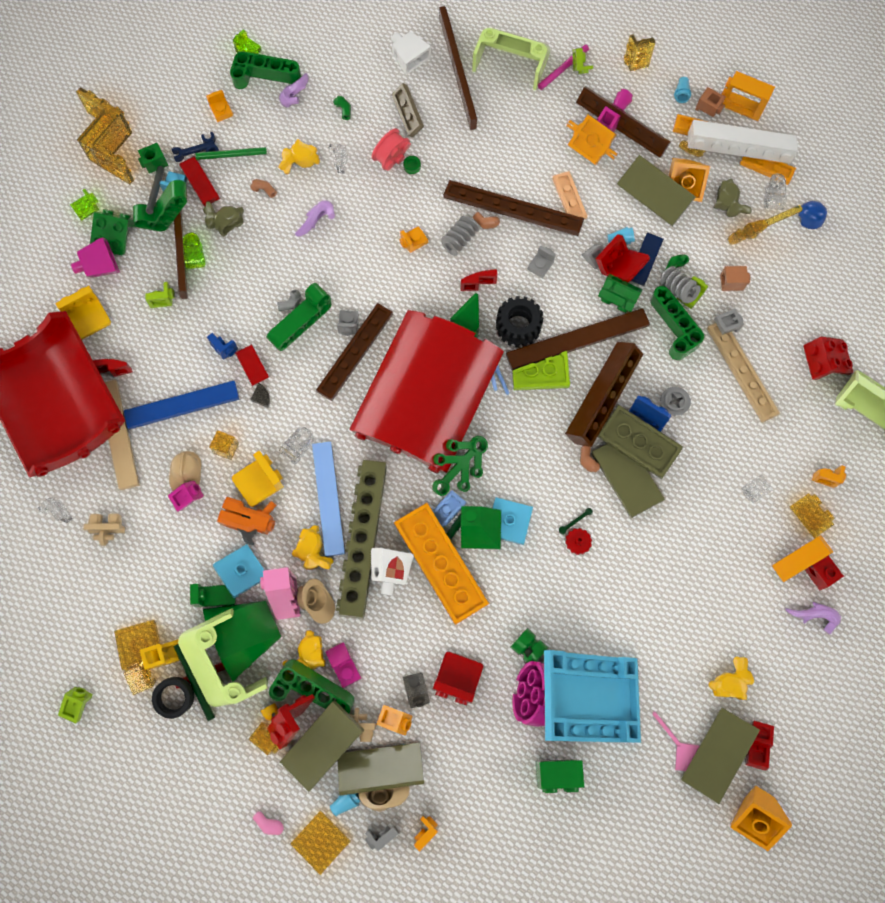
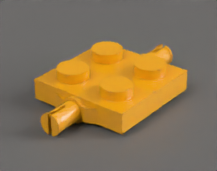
[566,114,618,165]

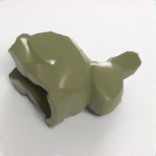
[714,179,752,217]
[203,202,244,237]

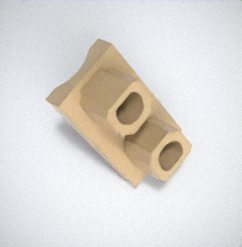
[83,514,125,546]
[349,708,376,742]

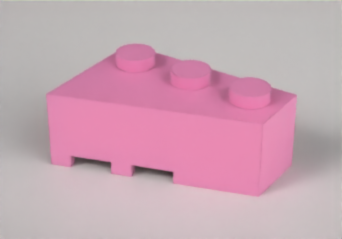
[260,567,300,620]

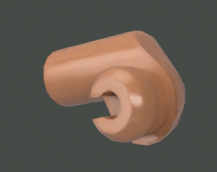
[250,179,277,198]
[473,212,500,229]
[580,446,600,472]

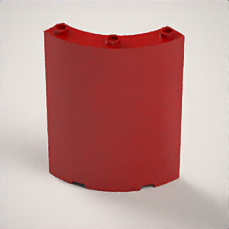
[349,310,504,474]
[0,311,125,478]

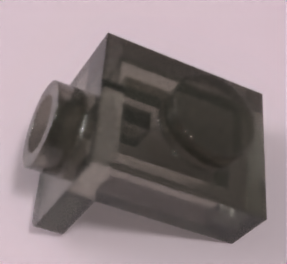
[403,672,430,708]

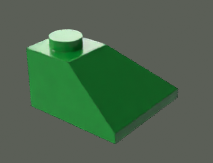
[450,293,479,338]
[461,506,501,550]

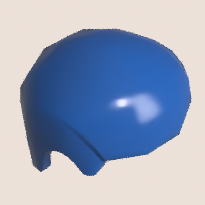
[798,201,827,229]

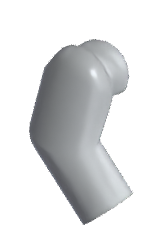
[277,290,301,311]

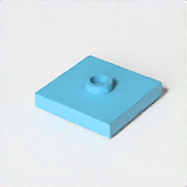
[493,497,533,545]
[213,544,265,598]

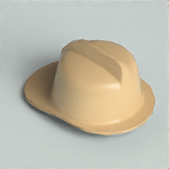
[169,451,201,491]
[297,579,335,624]
[358,786,410,812]

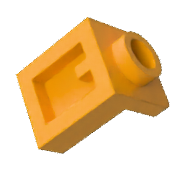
[206,90,233,122]
[399,226,428,253]
[812,465,846,488]
[376,705,412,735]
[414,815,438,852]

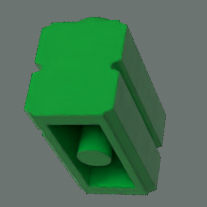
[598,274,643,313]

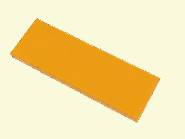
[393,503,489,625]

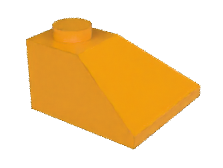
[669,158,710,202]
[730,785,792,851]

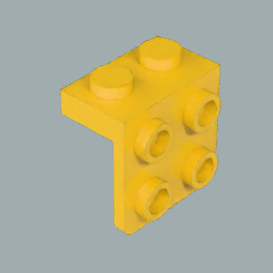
[55,286,111,340]
[232,451,284,507]

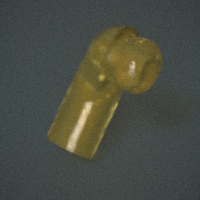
[679,140,706,157]

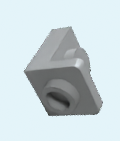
[527,246,556,279]
[714,309,744,335]
[337,310,359,336]
[365,826,399,851]

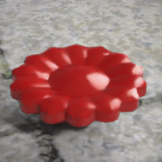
[565,528,592,555]

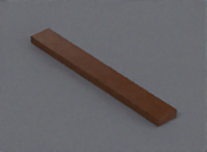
[439,6,477,130]
[443,180,584,236]
[506,308,650,371]

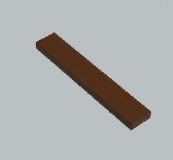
[576,86,671,158]
[174,210,188,299]
[316,303,393,401]

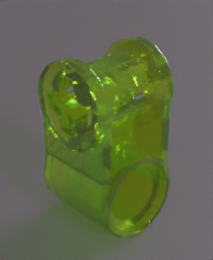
[183,232,205,270]

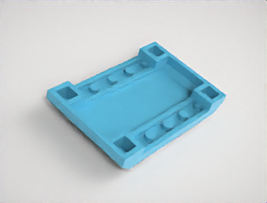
[544,650,641,743]

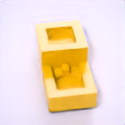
[139,639,180,670]

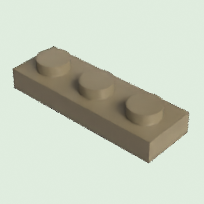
[391,83,424,137]

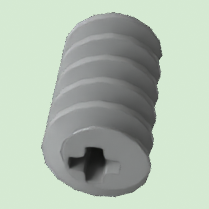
[441,216,480,256]
[660,266,701,303]

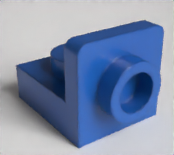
[207,332,238,360]

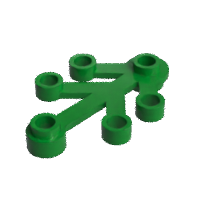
[432,435,488,496]

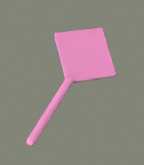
[652,712,700,771]

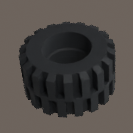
[496,296,544,348]

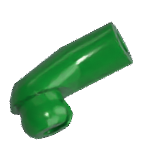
[333,96,351,120]
[665,255,689,270]

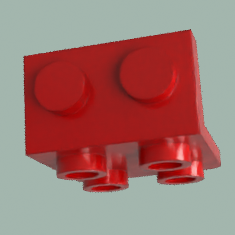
[595,234,650,282]
[803,336,853,380]
[433,652,483,706]
[267,694,315,750]

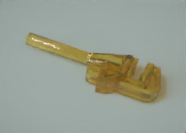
[727,205,802,245]

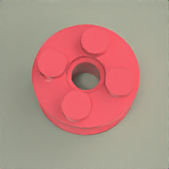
[372,128,411,171]

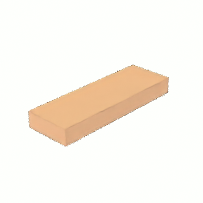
[552,171,587,219]

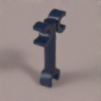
[171,132,219,162]

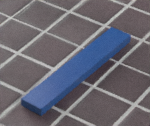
[123,381,240,430]

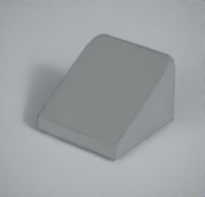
[582,244,603,269]

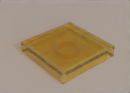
[114,620,161,671]
[290,811,351,875]

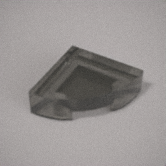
[251,383,270,408]

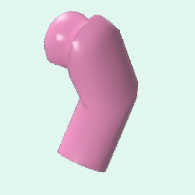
[253,811,284,835]

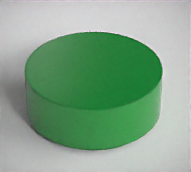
[403,156,421,174]

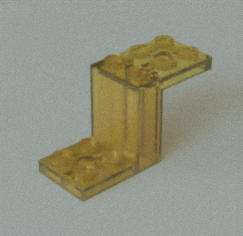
[76,87,134,185]

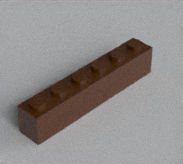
[565,342,644,447]

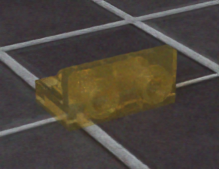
[624,34,656,71]
[790,493,835,538]

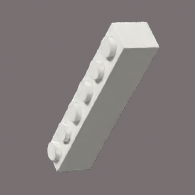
[688,120,798,164]

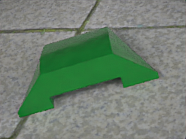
[203,600,282,682]

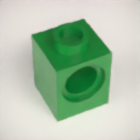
[138,142,168,174]

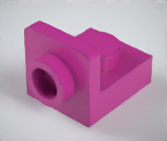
[168,481,204,512]

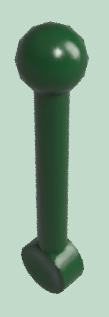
[559,508,593,535]

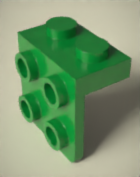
[90,209,136,255]

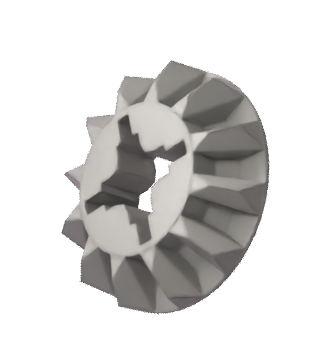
[660,387,691,416]

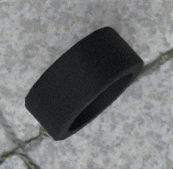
[151,677,195,719]

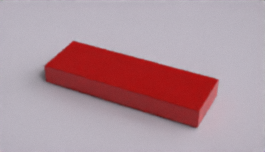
[179,156,220,207]

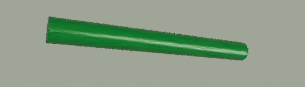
[195,147,267,160]

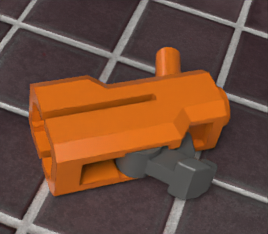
[217,497,277,545]

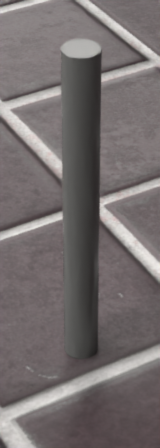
[146,166,164,214]

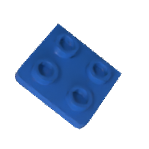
[629,396,671,432]

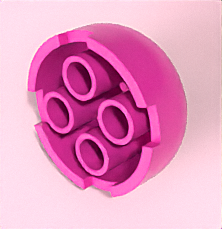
[512,661,545,727]

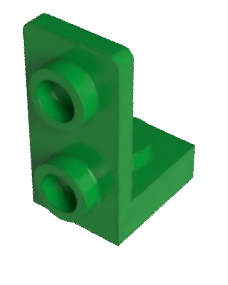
[190,584,236,608]

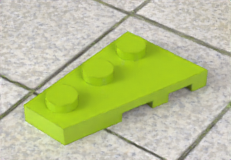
[512,351,570,390]

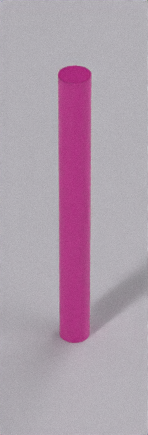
[538,44,589,90]

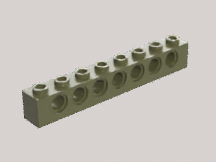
[336,460,387,620]

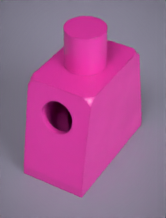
[71,237,120,278]

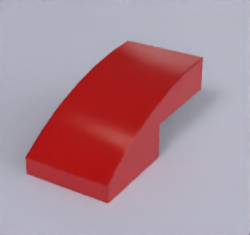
[460,269,497,291]
[235,344,269,386]
[93,359,133,377]
[745,721,774,771]

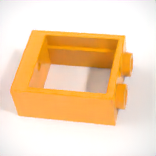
[722,71,775,121]

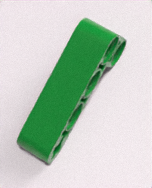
[230,51,302,89]
[133,180,187,232]
[266,283,332,351]
[650,286,705,360]
[269,659,355,714]

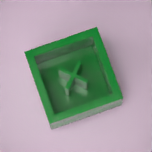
[535,760,585,793]

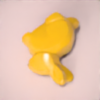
[278,139,320,175]
[292,525,333,570]
[282,630,326,673]
[708,656,754,700]

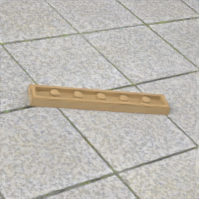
[707,323,780,423]
[105,380,140,491]

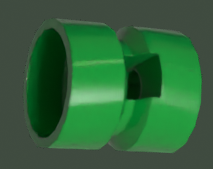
[510,628,549,663]

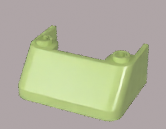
[472,28,550,90]
[835,370,885,429]
[178,608,268,707]

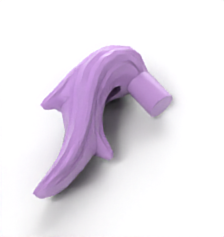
[279,73,308,108]
[295,201,335,236]
[785,602,841,634]

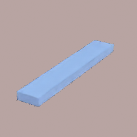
[312,441,345,557]

